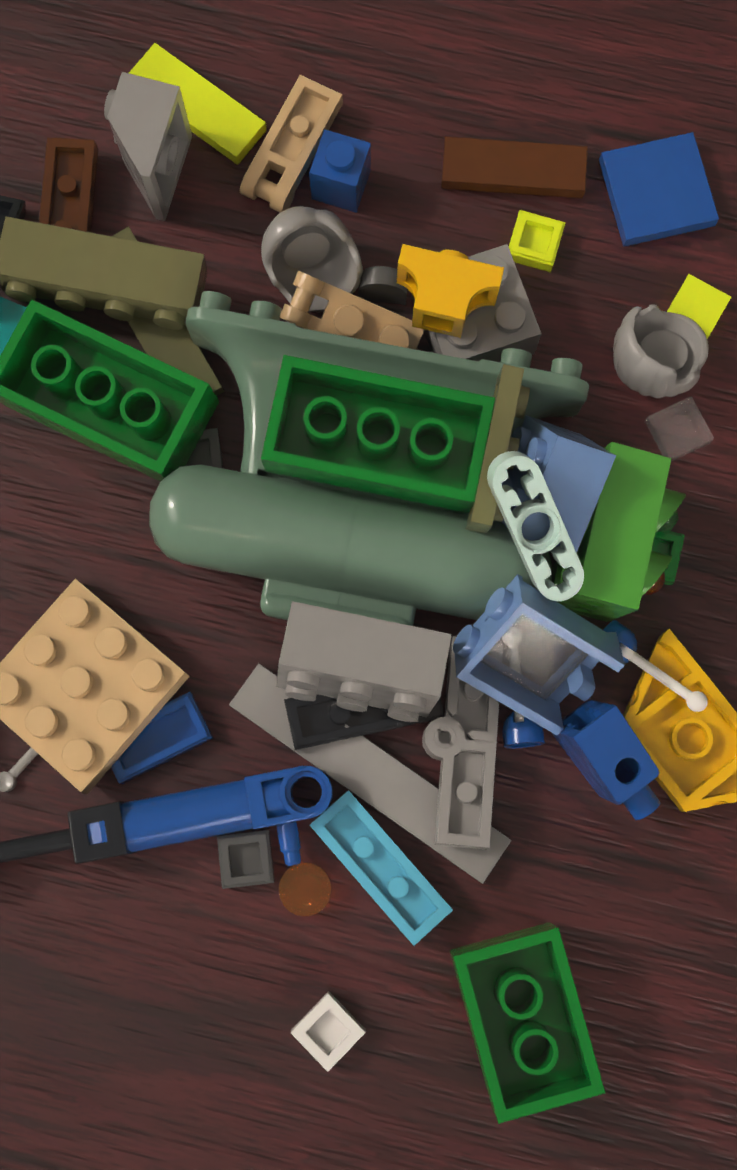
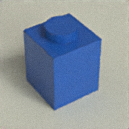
[309,129,371,213]

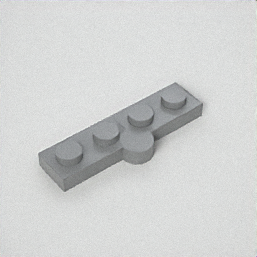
[422,636,503,850]

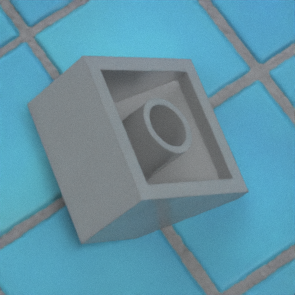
[104,72,192,221]

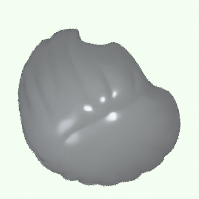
[261,206,363,313]
[613,304,709,398]

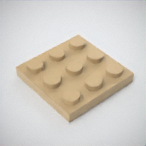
[0,578,190,794]

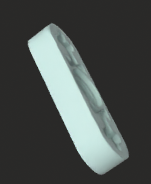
[487,451,584,601]

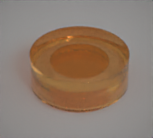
[279,862,332,916]

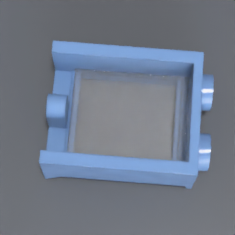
[453,574,625,735]

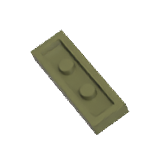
[466,364,530,534]

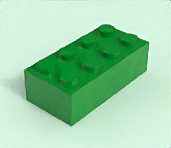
[0,299,219,482]
[261,355,495,513]

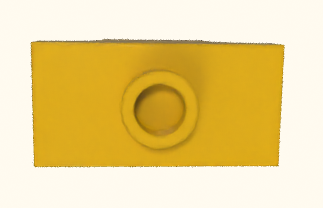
[397,244,504,338]

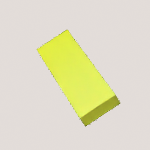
[129,43,267,165]

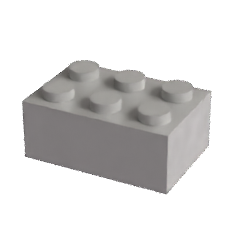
[276,601,452,722]

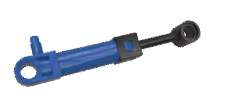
[0,766,333,866]

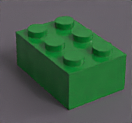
[449,922,605,1124]

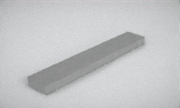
[229,663,512,884]

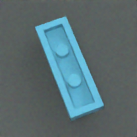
[310,790,453,946]

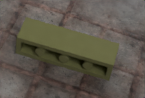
[0,216,208,330]

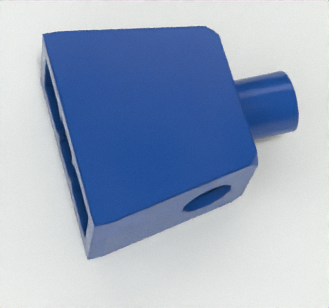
[551,700,661,820]

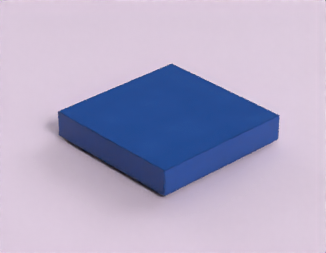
[599,132,719,247]

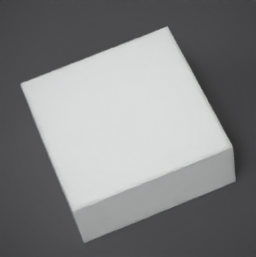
[290,991,366,1072]

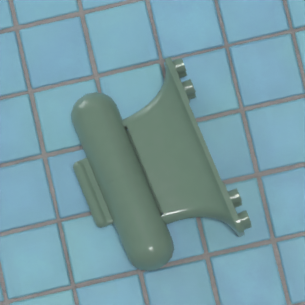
[149,291,589,626]

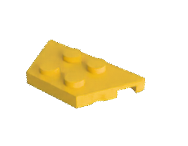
[623,629,737,812]

